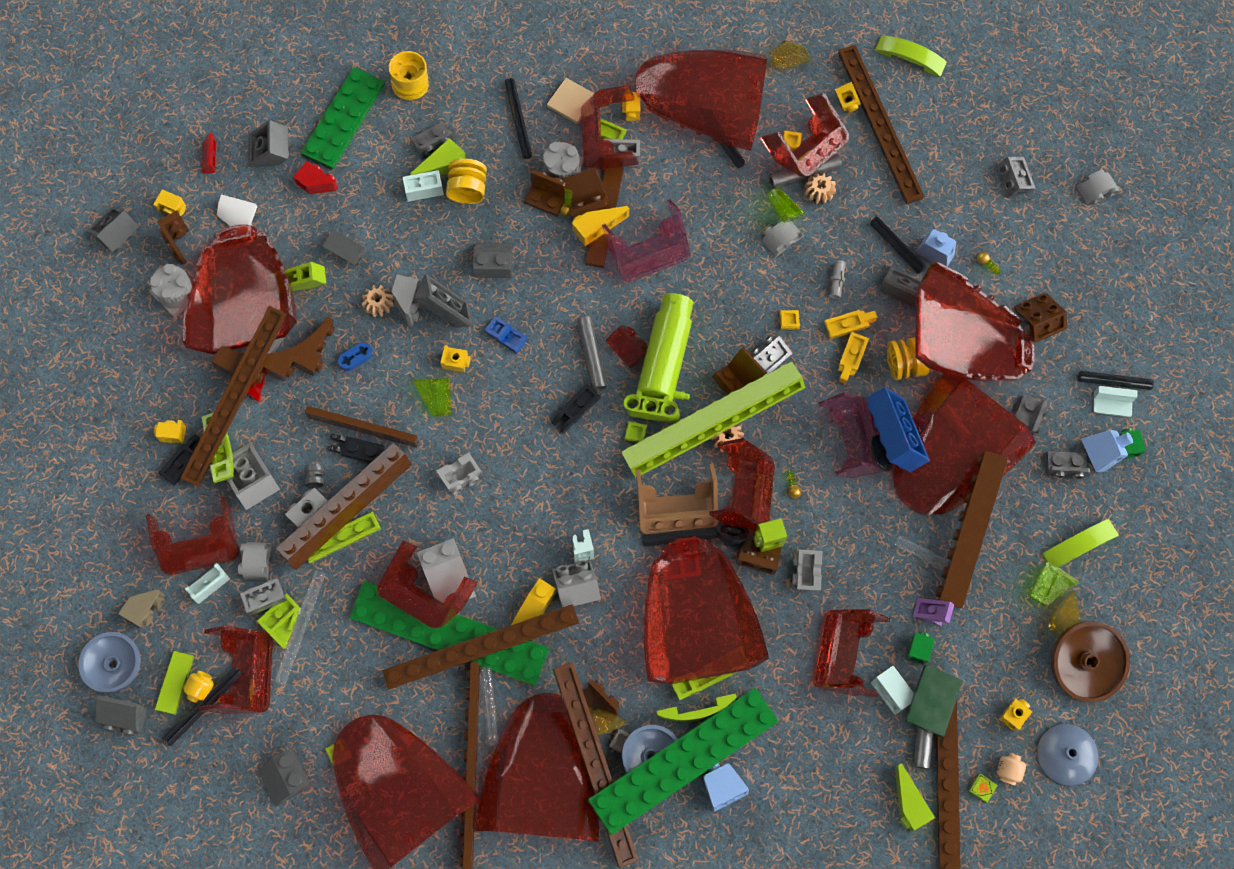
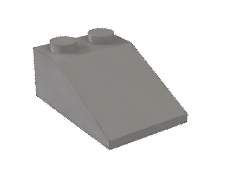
[227,442,280,510]
[417,538,476,609]

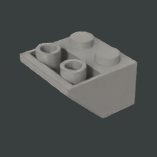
[392,275,421,327]
[552,560,601,607]

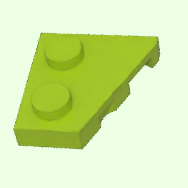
[257,593,301,649]

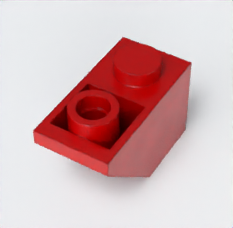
[293,161,338,194]

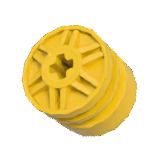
[389,51,429,100]
[446,158,487,204]
[887,336,930,380]

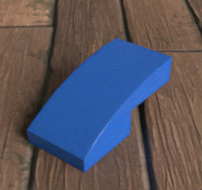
[484,316,528,353]

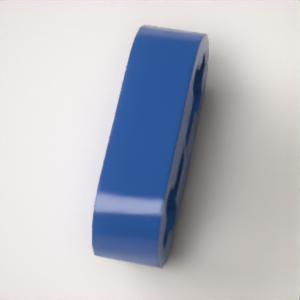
[338,343,372,371]

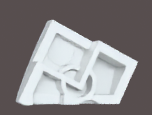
[217,195,257,240]

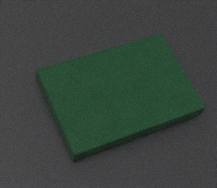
[905,664,963,738]

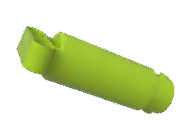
[624,293,694,423]

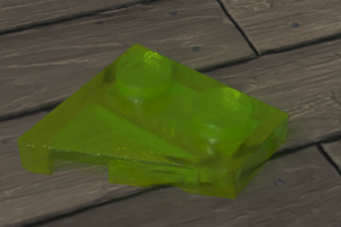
[767,188,805,223]
[413,378,451,417]
[1028,562,1079,606]

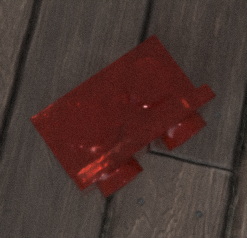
[605,325,648,368]

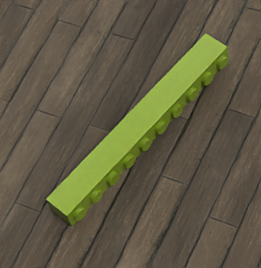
[622,361,806,478]

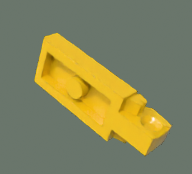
[824,310,877,339]
[838,332,869,385]

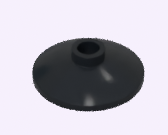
[870,435,894,472]

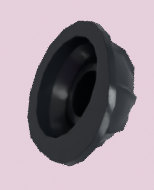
[716,522,749,547]

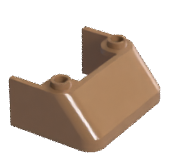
[636,464,718,534]

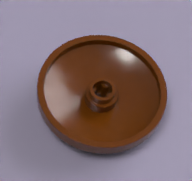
[1051,621,1130,702]

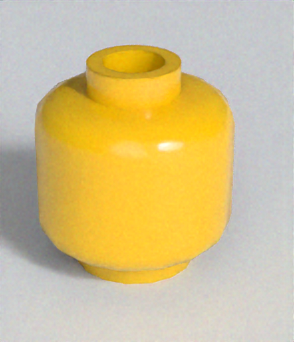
[183,671,214,703]

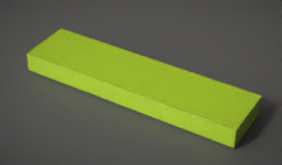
[308,511,381,564]

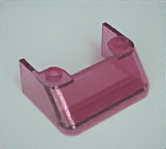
[602,199,690,282]
[818,392,885,478]

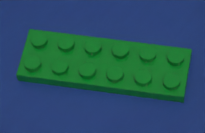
[301,67,385,170]

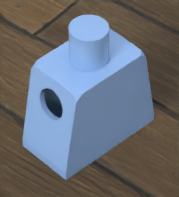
[915,229,956,269]
[1081,430,1133,472]
[703,763,749,812]

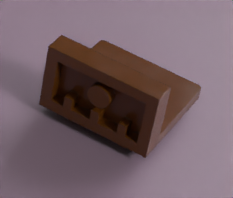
[562,167,609,218]
[524,170,566,217]
[157,210,189,264]
[1014,293,1067,343]
[712,347,767,395]
[737,528,782,575]
[583,679,619,730]

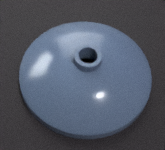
[79,632,141,693]
[1037,724,1098,786]
[622,725,678,773]

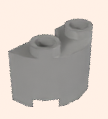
[1076,170,1120,204]
[762,216,804,257]
[436,453,481,495]
[238,542,272,581]
[792,550,823,590]

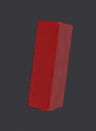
[202,133,217,174]

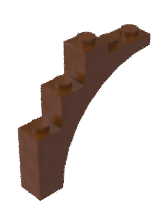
[212,317,335,387]

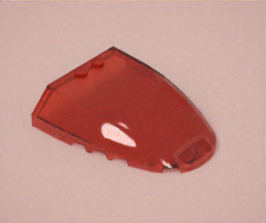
[634,49,767,151]
[182,225,297,355]
[915,262,1035,381]
[892,372,1036,516]
[643,537,769,685]
[475,693,600,843]
[332,715,481,869]

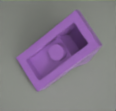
[913,598,954,626]

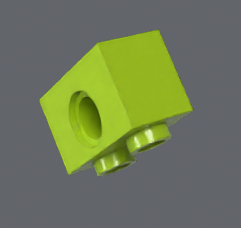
[753,518,787,552]

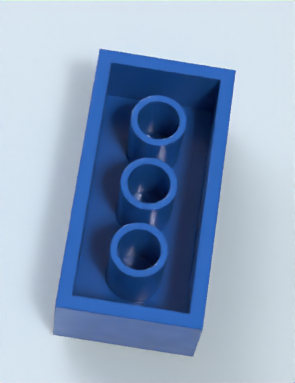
[866,387,930,472]

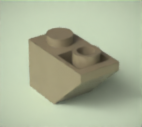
[119,589,165,629]

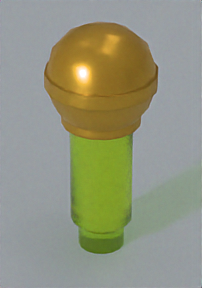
[560,189,572,217]
[977,252,1001,275]
[787,470,802,499]

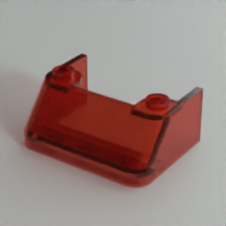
[581,85,639,170]
[761,93,849,177]
[709,438,775,530]
[146,496,239,576]
[377,540,478,629]
[812,609,890,697]
[199,625,273,714]

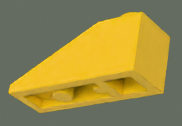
[572,206,630,246]
[511,578,556,625]

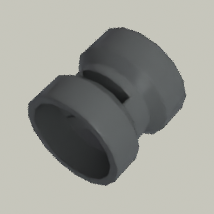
[304,464,324,488]

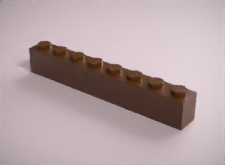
[276,443,412,570]
[935,450,1008,609]

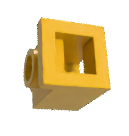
[835,82,861,113]
[622,92,640,122]
[153,189,186,216]
[441,345,471,373]
[154,420,186,444]
[999,699,1032,732]

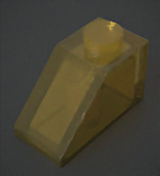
[770,40,812,70]
[1049,591,1081,635]
[588,707,627,736]

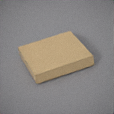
[547,78,596,124]

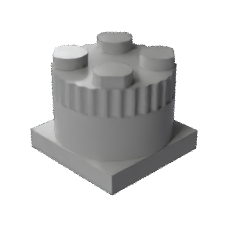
[542,142,584,180]
[149,264,203,318]

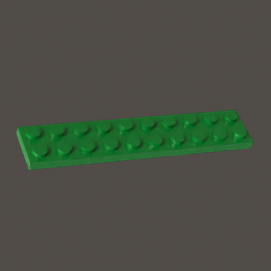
[350,581,550,686]
[588,688,779,836]

